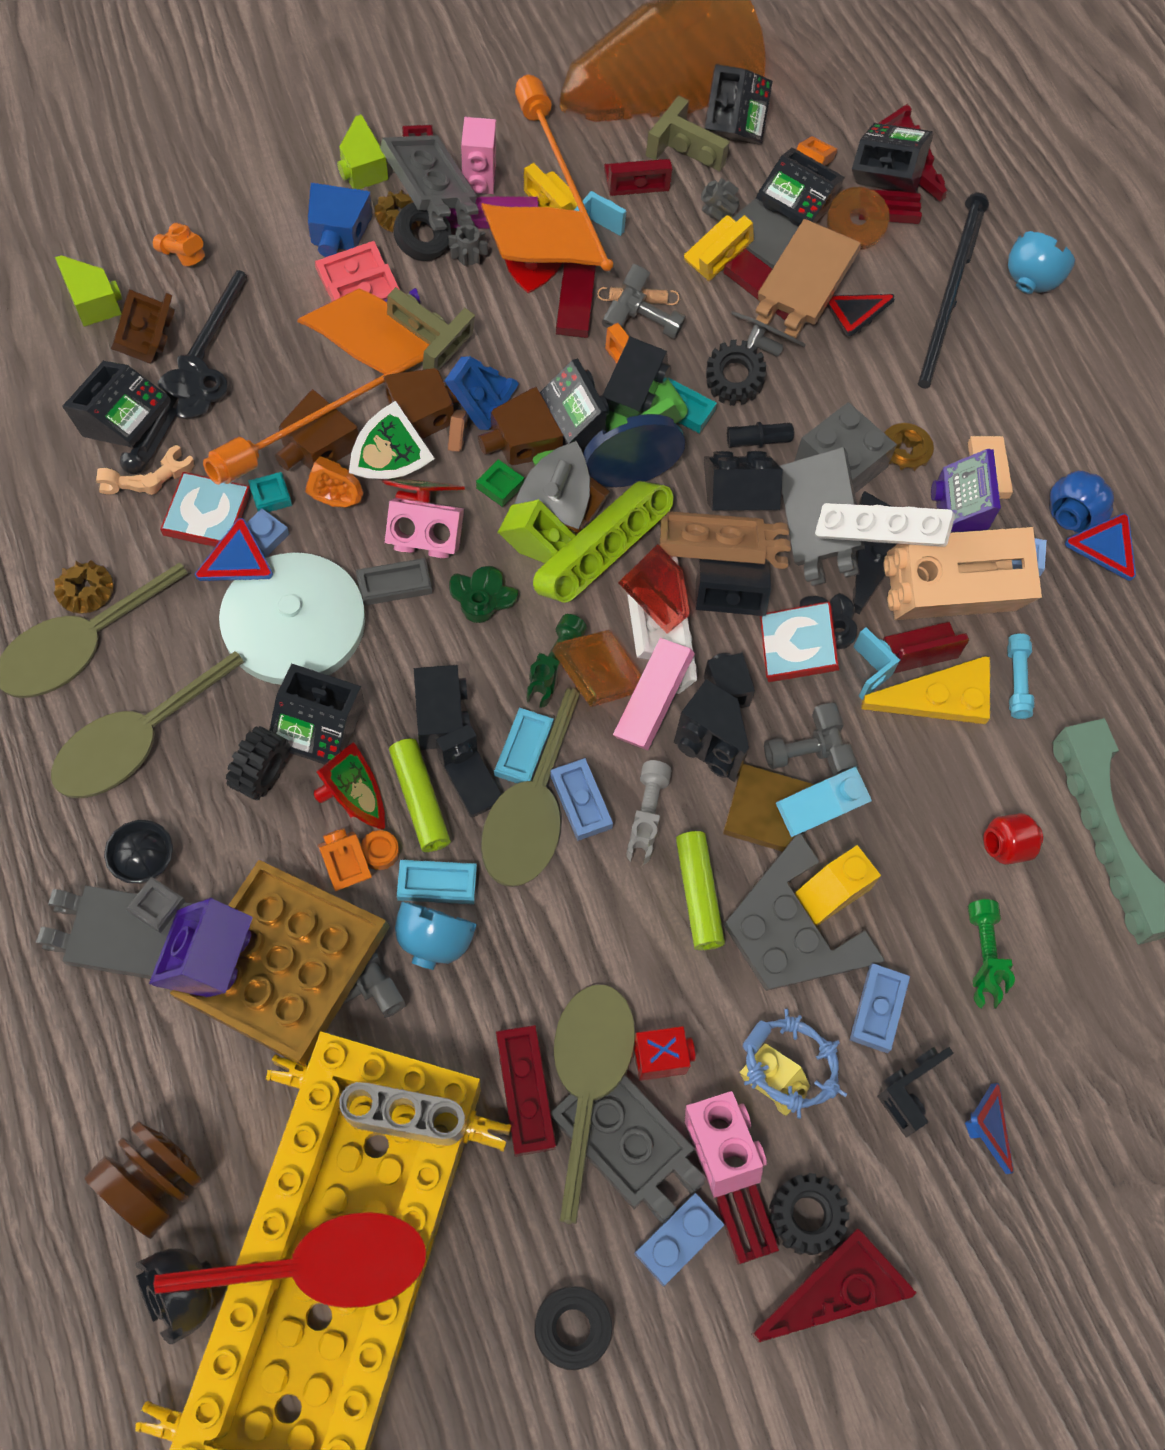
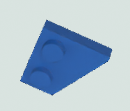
[444,356,519,430]

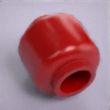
[983,813,1043,865]

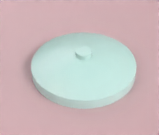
[219,553,365,685]

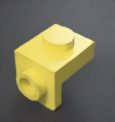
[740,1043,810,1116]

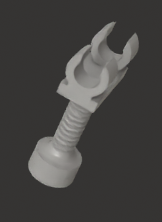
[626,760,672,865]

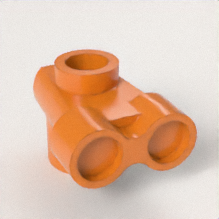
[153,223,205,266]

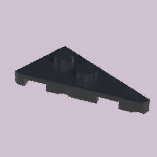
[852,491,896,615]

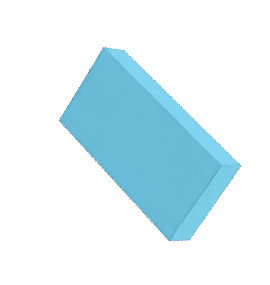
[494,707,554,784]
[397,860,477,904]

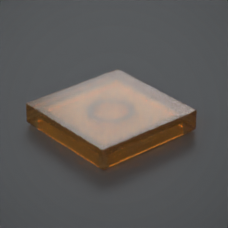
[552,630,641,707]

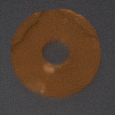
[827,187,890,250]

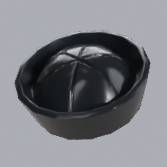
[104,820,173,884]

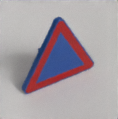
[1065,513,1136,581]
[195,518,273,581]
[965,1083,1013,1174]

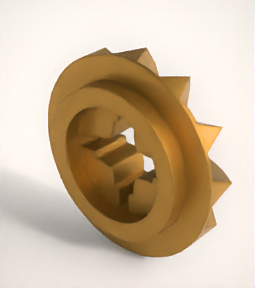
[374,189,422,232]
[884,423,934,471]
[54,560,113,613]

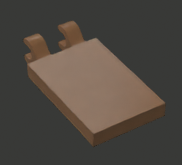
[756,219,861,339]
[659,511,791,569]

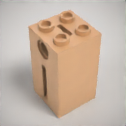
[884,527,1042,620]

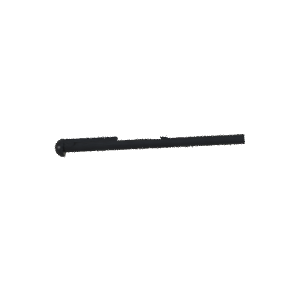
[918,192,989,389]
[120,270,247,475]

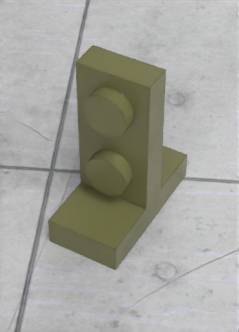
[646,96,730,172]
[387,287,475,371]

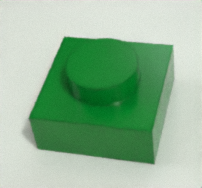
[476,459,524,507]

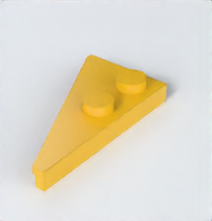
[861,656,990,724]

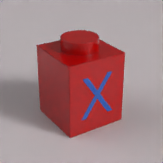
[634,1026,695,1081]

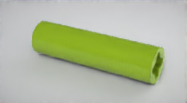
[389,738,451,852]
[676,831,725,950]

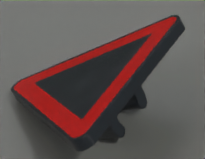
[827,294,895,336]

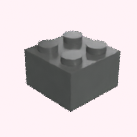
[795,402,897,493]

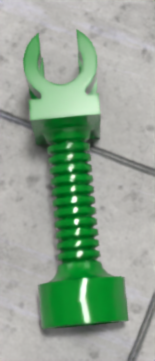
[968,899,1015,1009]

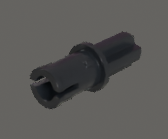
[726,421,794,448]

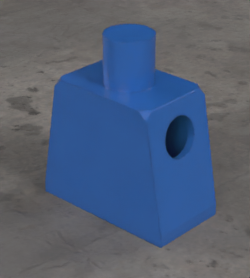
[308,183,373,257]

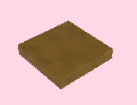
[723,764,814,852]

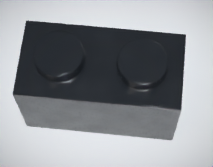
[603,336,671,418]
[695,559,771,616]
[413,665,470,750]

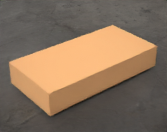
[968,436,1013,499]

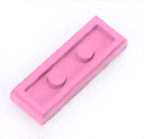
[613,638,695,751]

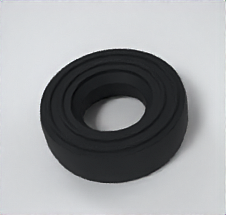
[393,202,451,261]
[534,1286,612,1370]

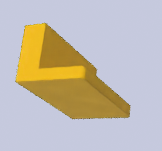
[523,163,577,210]
[684,215,754,281]

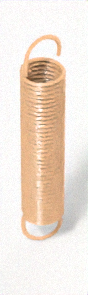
[597,287,679,305]

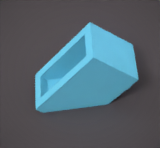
[776,767,872,837]

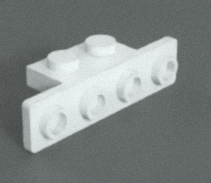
[815,503,955,547]
[628,556,697,694]

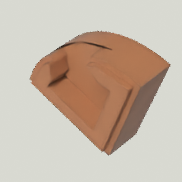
[448,410,469,452]

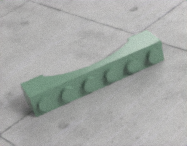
[1052,718,1165,945]

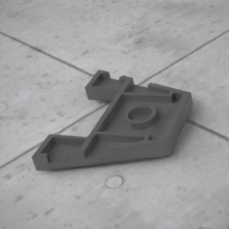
[723,833,884,991]

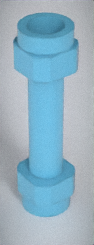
[1007,633,1034,719]

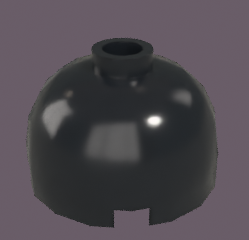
[135,1248,213,1345]

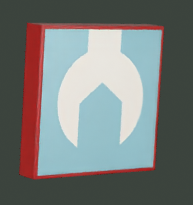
[160,472,251,547]
[760,601,840,682]

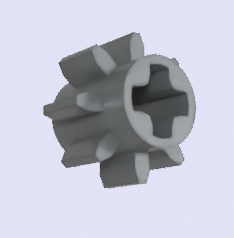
[701,178,739,221]
[448,225,488,265]

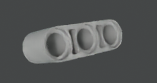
[339,1082,466,1146]

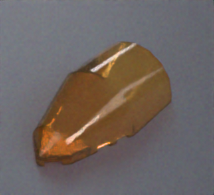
[559,0,766,122]

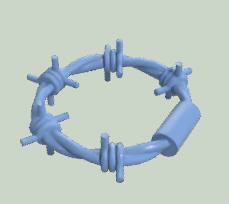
[742,1009,847,1119]

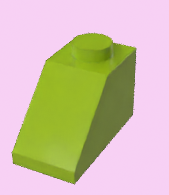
[337,114,388,190]
[55,255,123,327]
[497,499,576,563]

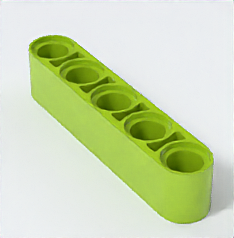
[533,481,673,603]

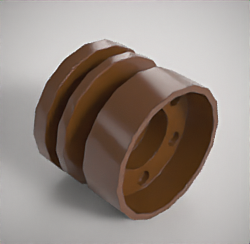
[84,1120,204,1239]

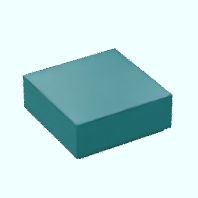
[248,472,292,513]

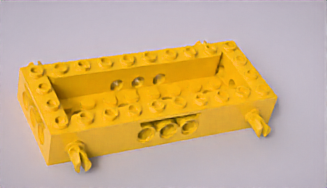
[135,1031,512,1450]

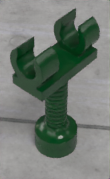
[526,614,587,708]

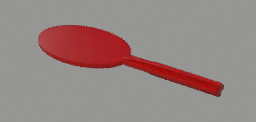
[154,1212,426,1308]

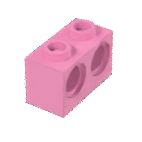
[461,117,496,194]
[385,498,464,558]
[685,1091,767,1198]

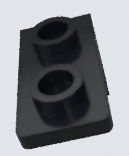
[436,724,502,817]
[877,1047,954,1137]

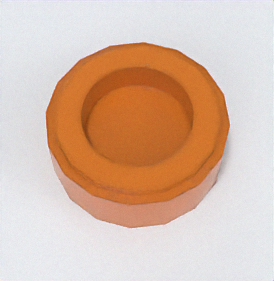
[361,830,399,870]

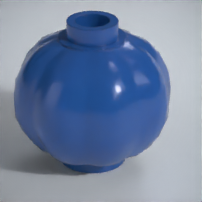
[1049,470,1114,533]

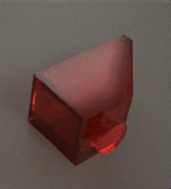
[618,544,690,634]

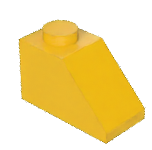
[794,845,881,927]

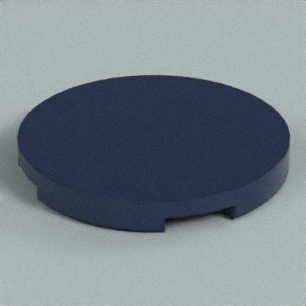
[583,414,685,487]

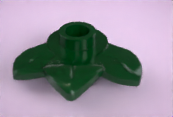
[449,566,518,623]

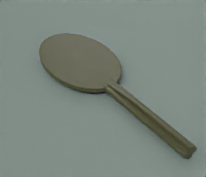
[0,562,188,698]
[51,651,244,798]
[481,688,580,887]
[554,985,635,1224]

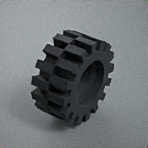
[706,339,766,406]
[226,726,290,800]
[769,1173,849,1255]

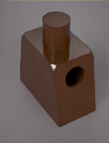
[383,368,459,439]
[478,387,563,466]
[275,390,359,471]

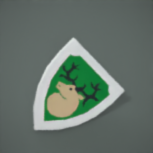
[349,401,435,479]

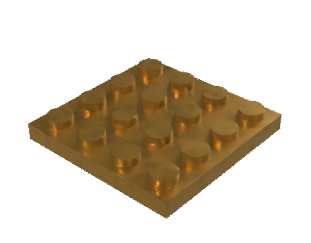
[170,860,390,1067]

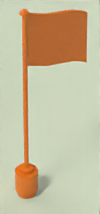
[481,75,613,271]
[203,288,429,485]

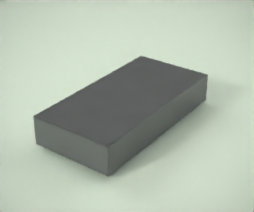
[356,558,432,606]

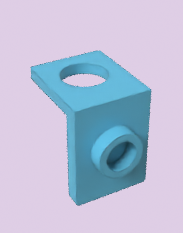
[575,191,626,236]
[853,627,900,700]

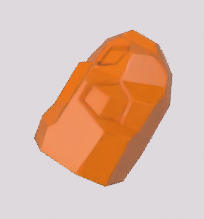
[305,456,363,507]

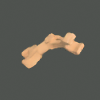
[96,445,195,495]

